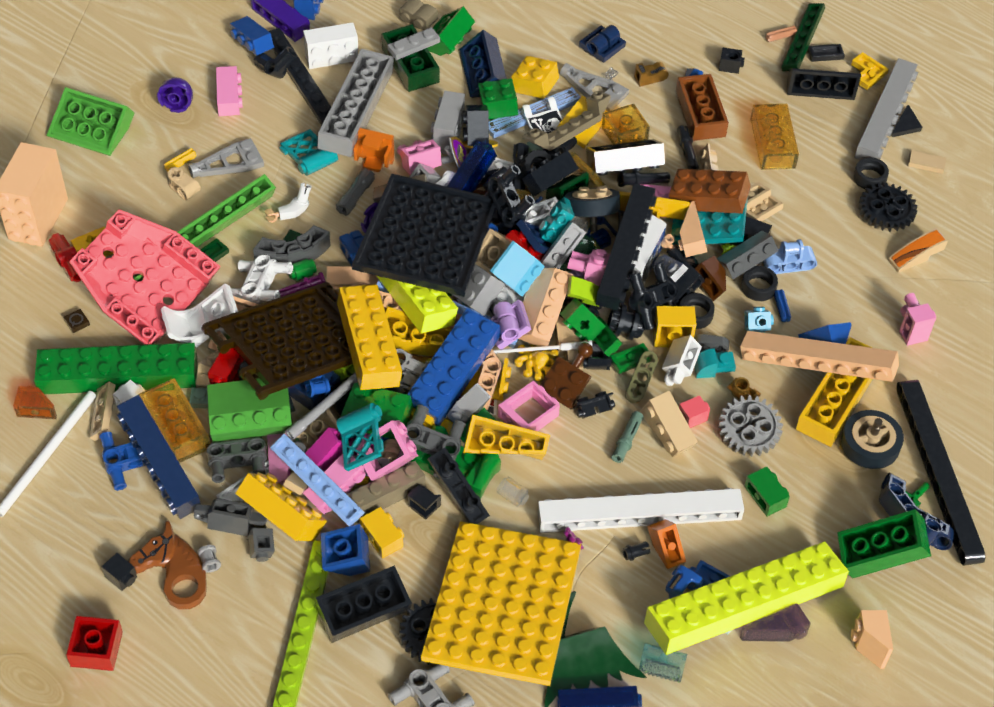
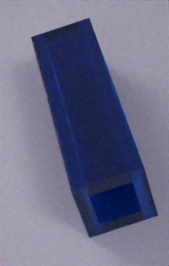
[447,141,497,193]
[557,686,642,707]

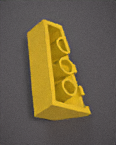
[463,415,550,460]

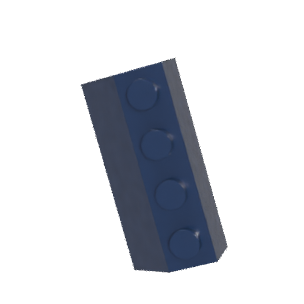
[459,30,507,98]

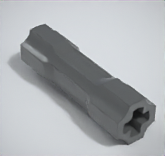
[336,168,375,216]

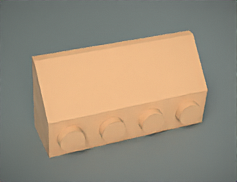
[519,268,573,347]

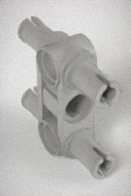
[388,664,475,707]

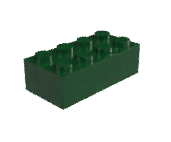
[381,24,440,92]

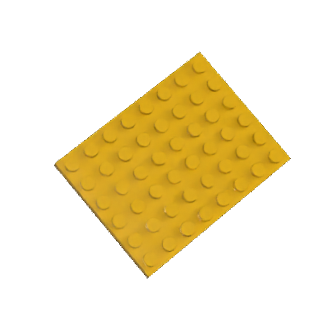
[421,521,581,686]

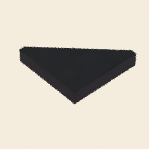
[891,105,923,137]

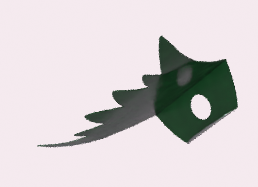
[544,626,647,707]

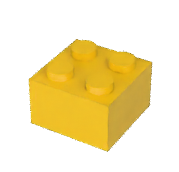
[511,56,559,99]
[653,306,696,347]

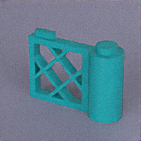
[279,129,338,176]
[336,403,384,471]

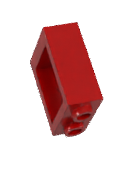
[208,348,244,384]

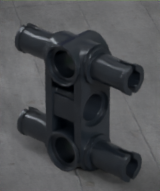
[484,165,535,235]
[628,262,678,330]

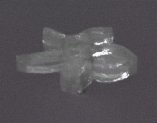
[601,67,618,82]

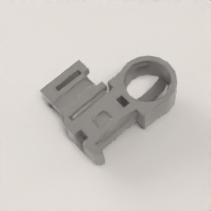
[396,349,429,391]

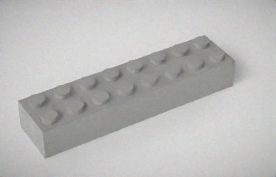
[318,49,394,157]

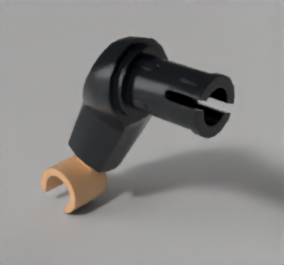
[661,234,699,269]

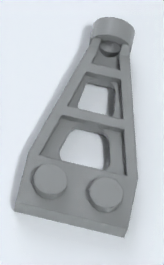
[560,63,629,113]
[188,138,264,178]

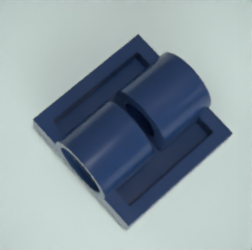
[579,25,626,63]

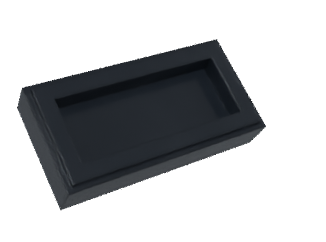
[808,44,845,62]

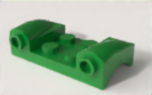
[411,425,501,499]

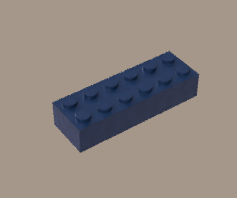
[116,394,201,519]

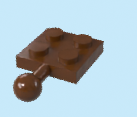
[540,342,593,409]

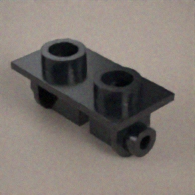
[573,391,615,419]

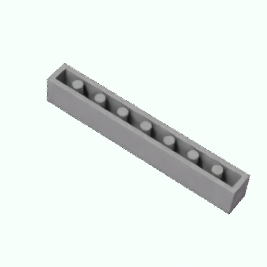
[855,58,918,160]

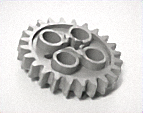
[718,395,783,457]

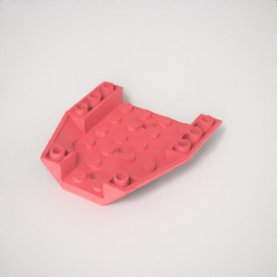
[70,209,221,345]

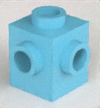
[744,307,774,333]

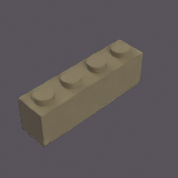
[347,461,425,523]

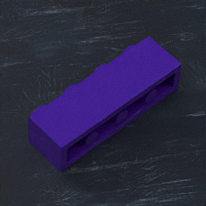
[251,0,310,42]

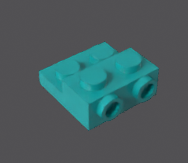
[539,197,574,244]

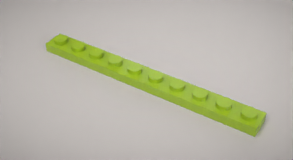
[273,540,329,707]

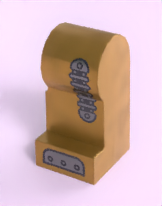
[634,62,669,87]

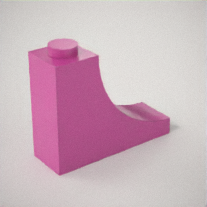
[305,427,374,472]

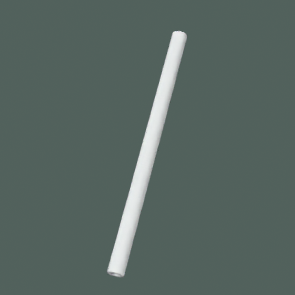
[0,391,96,517]

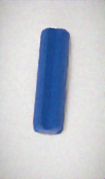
[774,289,792,322]

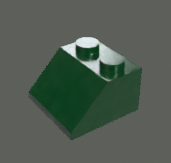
[546,172,589,201]

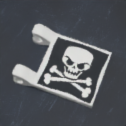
[521,97,563,134]

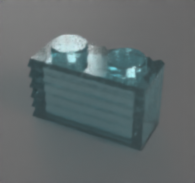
[639,643,687,683]

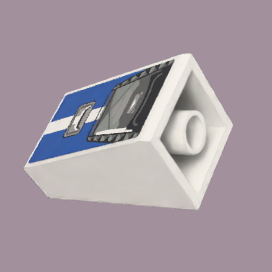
[629,215,667,292]

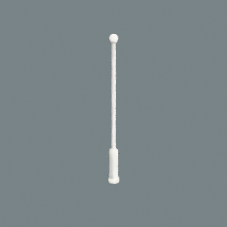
[493,340,593,354]

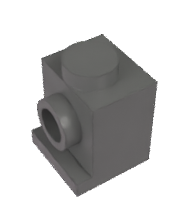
[247,528,275,562]

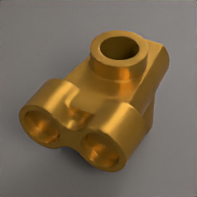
[727,377,761,400]

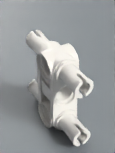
[231,255,293,304]

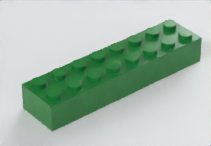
[34,343,197,395]

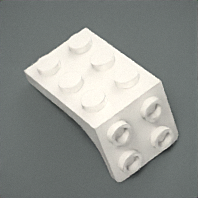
[161,284,238,348]

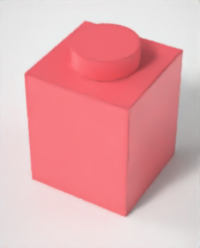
[679,395,710,428]

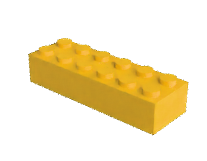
[337,285,402,390]
[796,337,873,447]

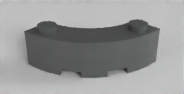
[253,225,331,263]

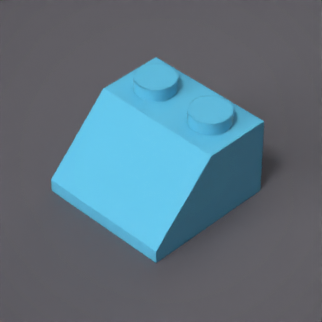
[490,241,545,296]

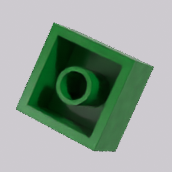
[478,79,518,119]

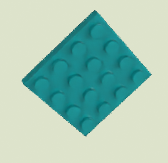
[671,197,748,245]

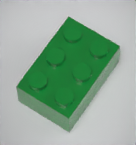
[341,382,414,439]

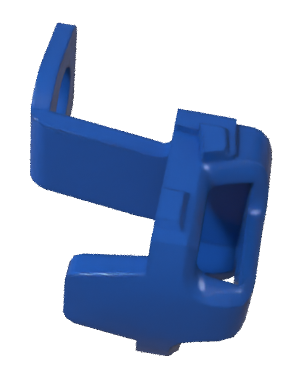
[665,565,704,599]

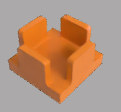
[353,128,394,172]

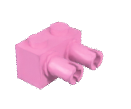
[397,139,442,175]
[567,249,610,287]
[899,293,936,346]

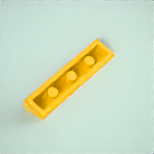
[619,191,690,220]

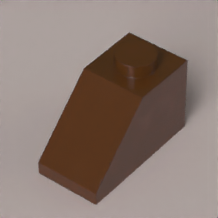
[695,256,726,301]

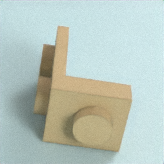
[196,351,220,388]

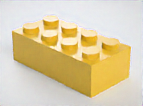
[235,472,327,541]

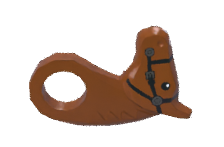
[128,521,207,609]

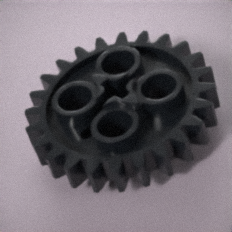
[858,183,918,232]
[399,598,436,665]

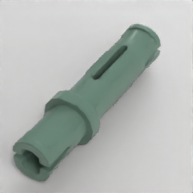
[611,411,644,463]

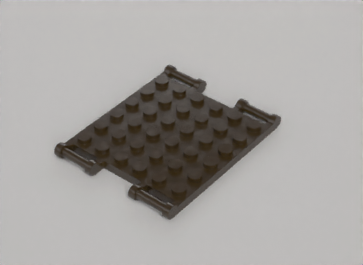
[201,282,353,400]

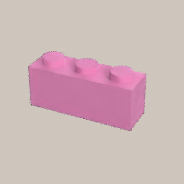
[216,66,243,116]
[303,454,367,515]

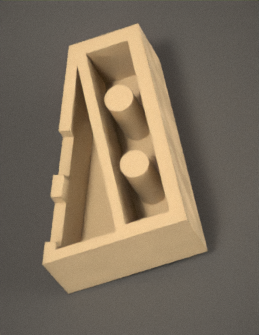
[640,391,698,457]

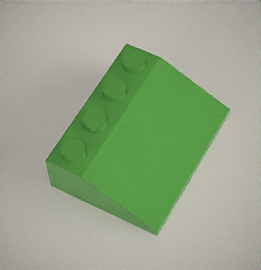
[46,87,135,156]
[207,378,292,442]

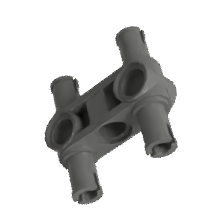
[396,405,466,479]
[207,433,267,483]

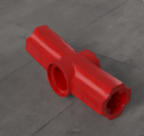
[49,233,81,282]

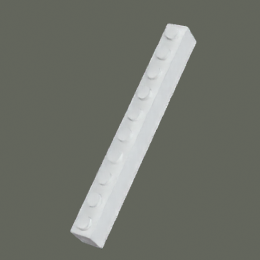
[538,488,744,533]

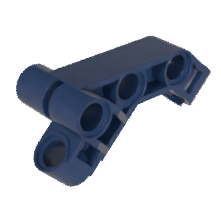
[879,472,954,550]

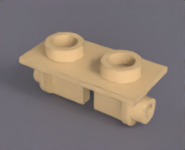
[698,143,718,170]

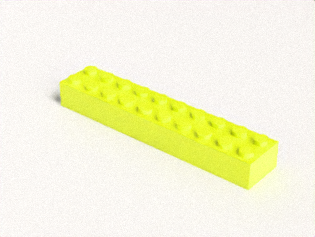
[644,541,849,655]

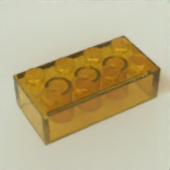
[750,104,799,170]
[139,378,210,463]

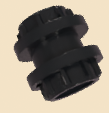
[607,304,644,341]

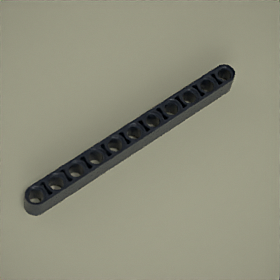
[896,379,985,566]

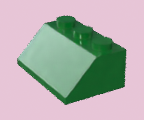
[428,6,475,56]

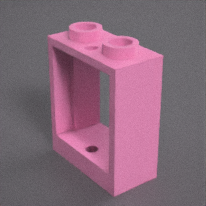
[498,381,560,431]
[356,420,418,481]

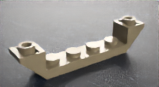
[522,91,611,151]

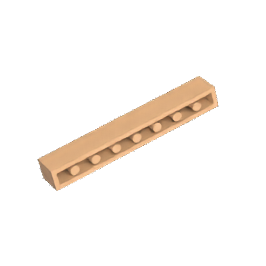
[740,331,899,382]

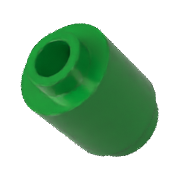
[288,259,317,282]

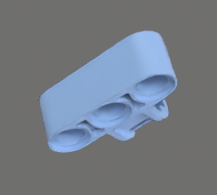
[762,239,817,274]

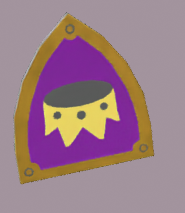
[441,136,469,178]

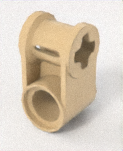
[167,167,201,201]

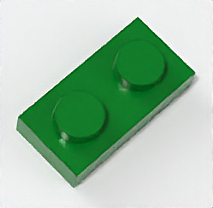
[611,343,651,374]

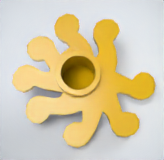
[514,343,558,381]

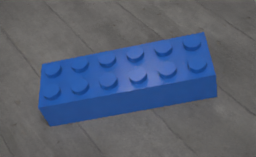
[407,308,501,426]

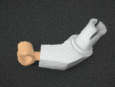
[265,183,312,223]

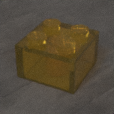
[602,104,650,144]

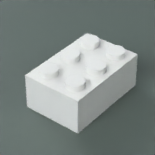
[303,23,358,69]

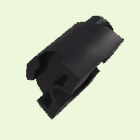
[583,342,612,370]

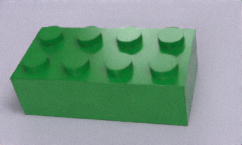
[837,509,931,578]

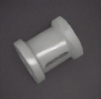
[198,545,221,573]

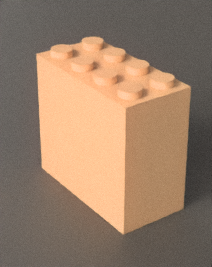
[0,142,68,247]

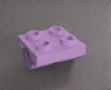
[489,299,532,350]

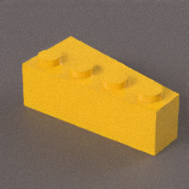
[386,307,452,356]

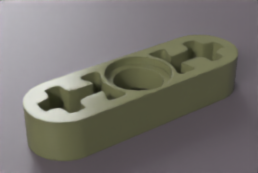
[625,351,658,403]

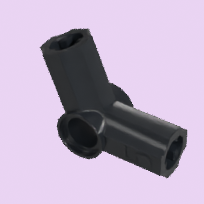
[254,46,298,79]

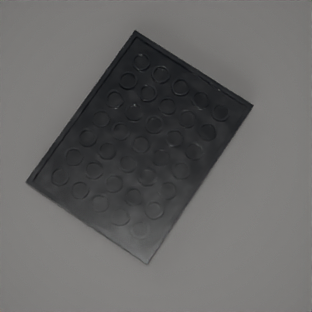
[352,174,496,297]

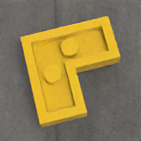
[851,52,889,90]

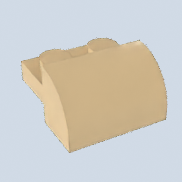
[746,182,783,222]

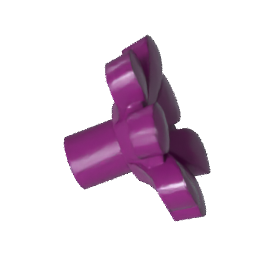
[564,526,584,550]

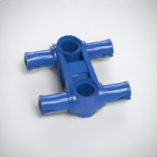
[99,432,146,491]

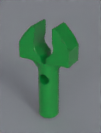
[905,482,930,508]

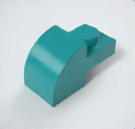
[694,348,736,379]

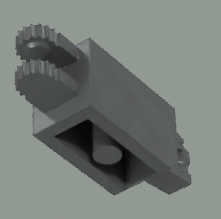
[194,498,267,536]

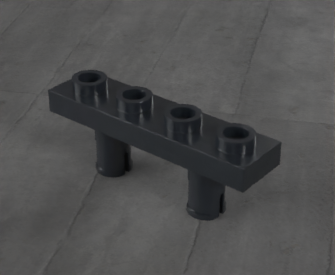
[427,448,490,524]

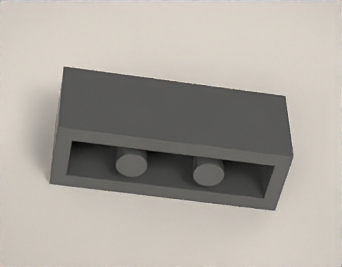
[717,231,779,279]

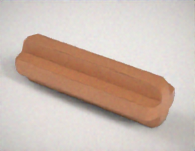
[766,26,797,42]

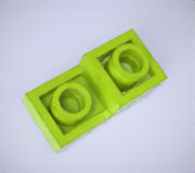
[567,276,599,307]

